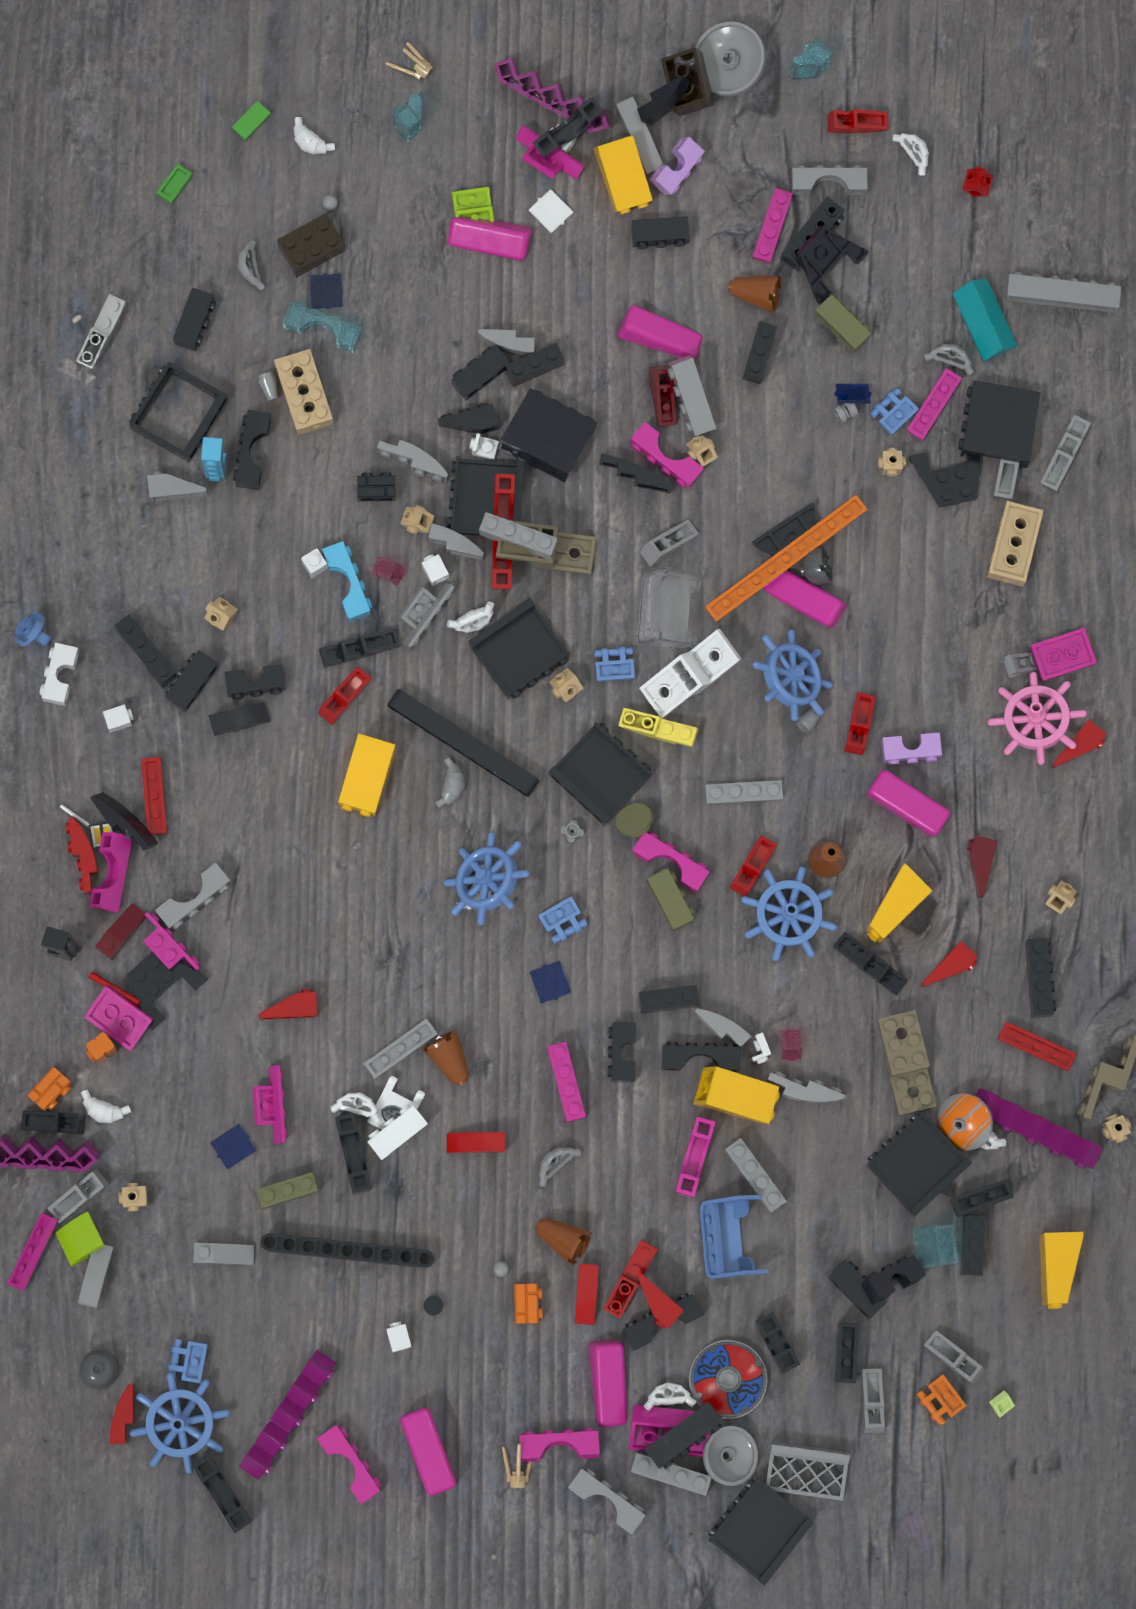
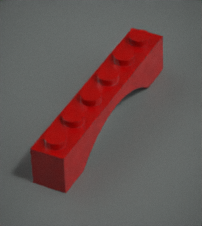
[491,474,515,591]

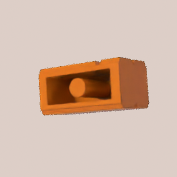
[85,1032,117,1064]
[27,1066,72,1111]
[514,1284,543,1324]

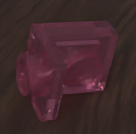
[371,557,405,586]
[780,1029,802,1061]

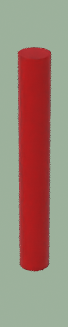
[88,971,141,1007]

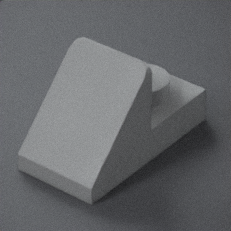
[1004,652,1037,678]

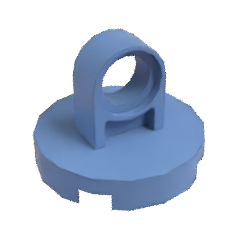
[13,611,52,647]

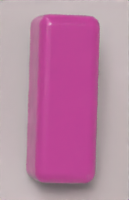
[448,216,532,260]
[618,305,703,360]
[764,570,847,628]
[867,770,950,838]
[588,1339,627,1428]
[400,1407,456,1496]

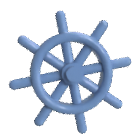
[752,630,833,721]
[443,832,530,925]
[741,866,837,961]
[129,1372,230,1474]

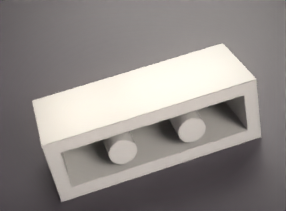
[368,1105,428,1160]

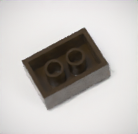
[661,47,714,116]
[277,213,345,278]

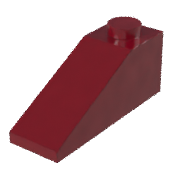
[649,365,677,427]
[967,835,997,899]
[95,903,146,960]

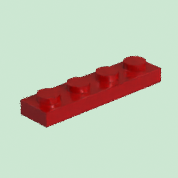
[141,757,167,835]
[997,1022,1076,1072]

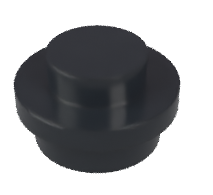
[424,1296,443,1316]

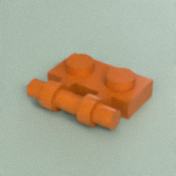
[916,1374,967,1426]

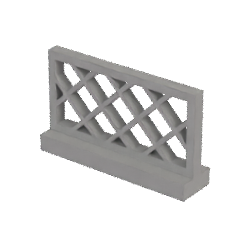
[766,1441,850,1501]

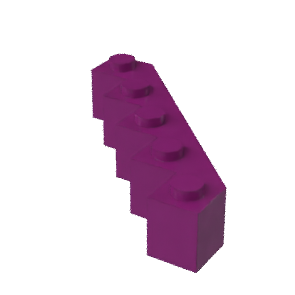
[494,58,612,133]
[976,1088,1103,1169]
[0,1134,100,1173]
[239,1350,336,1480]

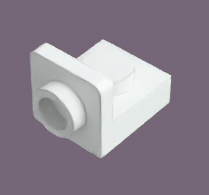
[469,433,499,461]
[751,1032,771,1064]

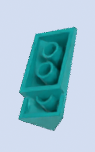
[953,278,1018,362]

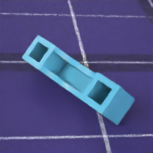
[201,437,227,482]
[322,541,373,623]

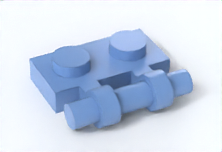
[869,388,919,436]
[594,646,635,682]
[538,896,588,944]
[167,1339,208,1384]

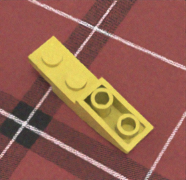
[618,708,698,747]

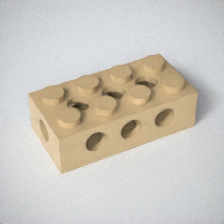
[274,349,334,436]
[986,501,1044,587]

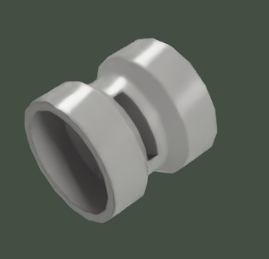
[833,399,858,424]

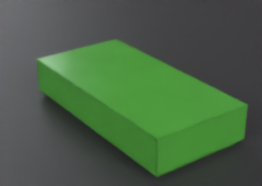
[232,101,271,141]
[156,163,193,205]

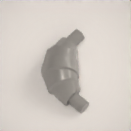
[237,240,265,290]
[924,344,974,375]
[435,757,465,808]
[539,1147,581,1187]

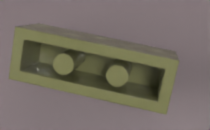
[814,295,871,354]
[646,868,695,932]
[256,1172,319,1210]

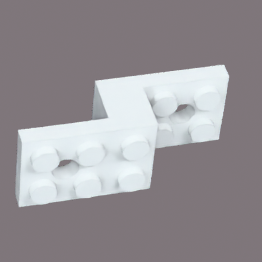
[639,629,742,719]

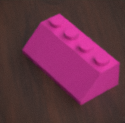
[629,1405,710,1457]

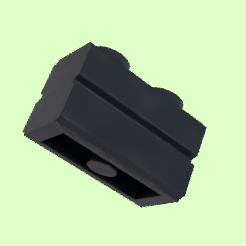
[357,472,396,501]

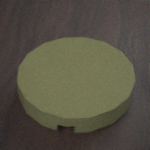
[615,803,654,838]

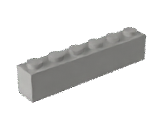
[1005,272,1121,313]

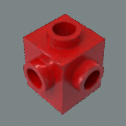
[962,167,993,197]

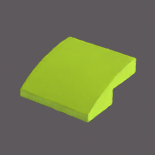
[452,186,494,222]
[55,1211,105,1267]

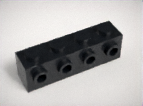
[780,197,845,272]
[1025,938,1056,1018]
[645,1402,724,1470]

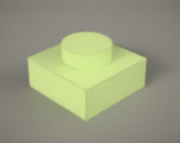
[989,1391,1015,1418]

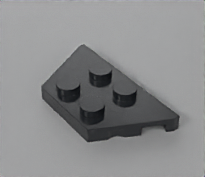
[752,503,817,556]

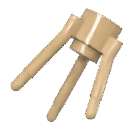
[385,42,433,80]
[502,1444,532,1488]

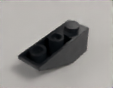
[438,403,499,434]

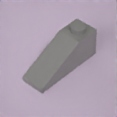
[147,472,207,502]
[640,519,699,567]
[193,1243,254,1265]

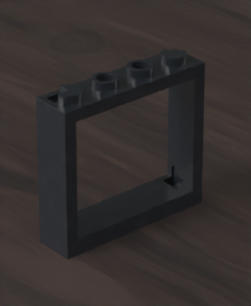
[129,361,228,463]

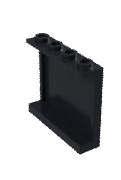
[958,380,1040,468]
[498,388,597,483]
[448,456,524,536]
[468,598,570,700]
[548,722,652,826]
[866,1111,972,1217]
[708,1477,813,1586]

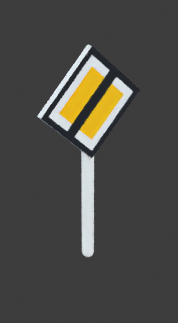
[60,805,114,849]

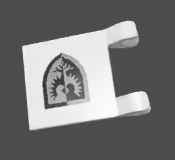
[367,1076,425,1130]

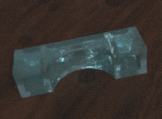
[283,302,362,353]

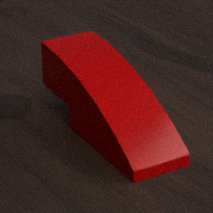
[827,109,888,133]
[318,666,372,725]
[844,692,876,756]
[729,835,777,896]
[447,1132,505,1153]
[575,1264,599,1325]
[109,1384,135,1444]

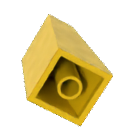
[593,135,653,214]
[338,733,396,817]
[866,863,932,944]
[693,1066,780,1124]
[1039,1232,1084,1309]

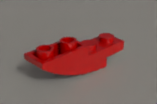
[66,817,99,895]
[603,1239,658,1319]

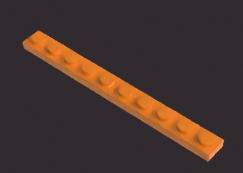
[705,495,868,623]

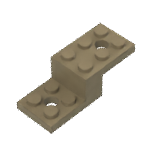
[496,520,596,575]
[877,1010,937,1116]
[1076,1033,1136,1123]

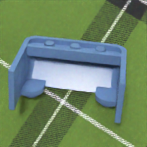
[700,1195,769,1279]

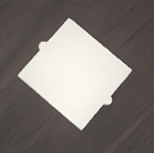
[529,189,573,234]

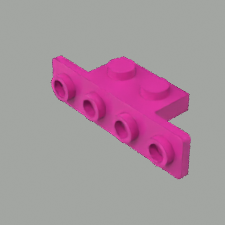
[516,125,584,179]
[143,912,200,972]
[252,1065,287,1144]

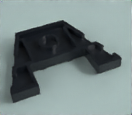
[797,226,869,305]
[909,453,980,508]
[126,952,208,1031]

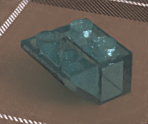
[789,38,833,80]
[392,91,424,142]
[912,1224,959,1269]

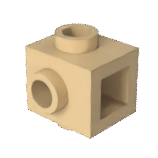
[686,434,718,467]
[878,448,906,477]
[400,505,434,534]
[204,597,238,631]
[549,668,584,702]
[1045,880,1077,914]
[1102,1114,1132,1143]
[119,1183,148,1212]

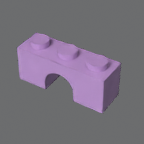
[649,137,705,195]
[881,732,942,766]

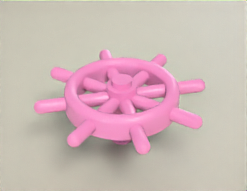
[987,672,1087,765]

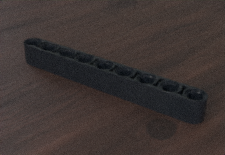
[387,689,540,797]
[261,1233,434,1268]

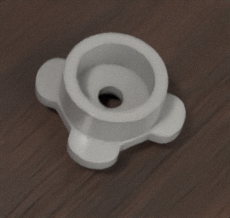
[561,820,584,843]

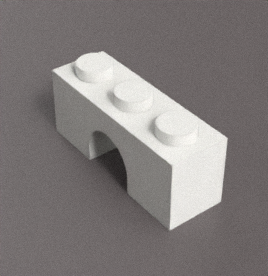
[40,643,79,706]

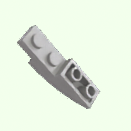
[76,294,127,370]
[377,440,448,483]
[767,1071,845,1104]

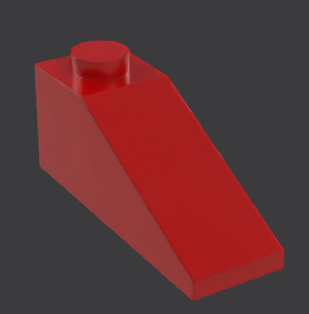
[1051,720,1106,769]
[920,941,978,987]
[259,989,318,1020]
[636,1272,684,1329]

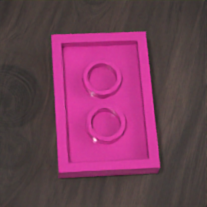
[1030,628,1097,682]
[84,985,154,1051]

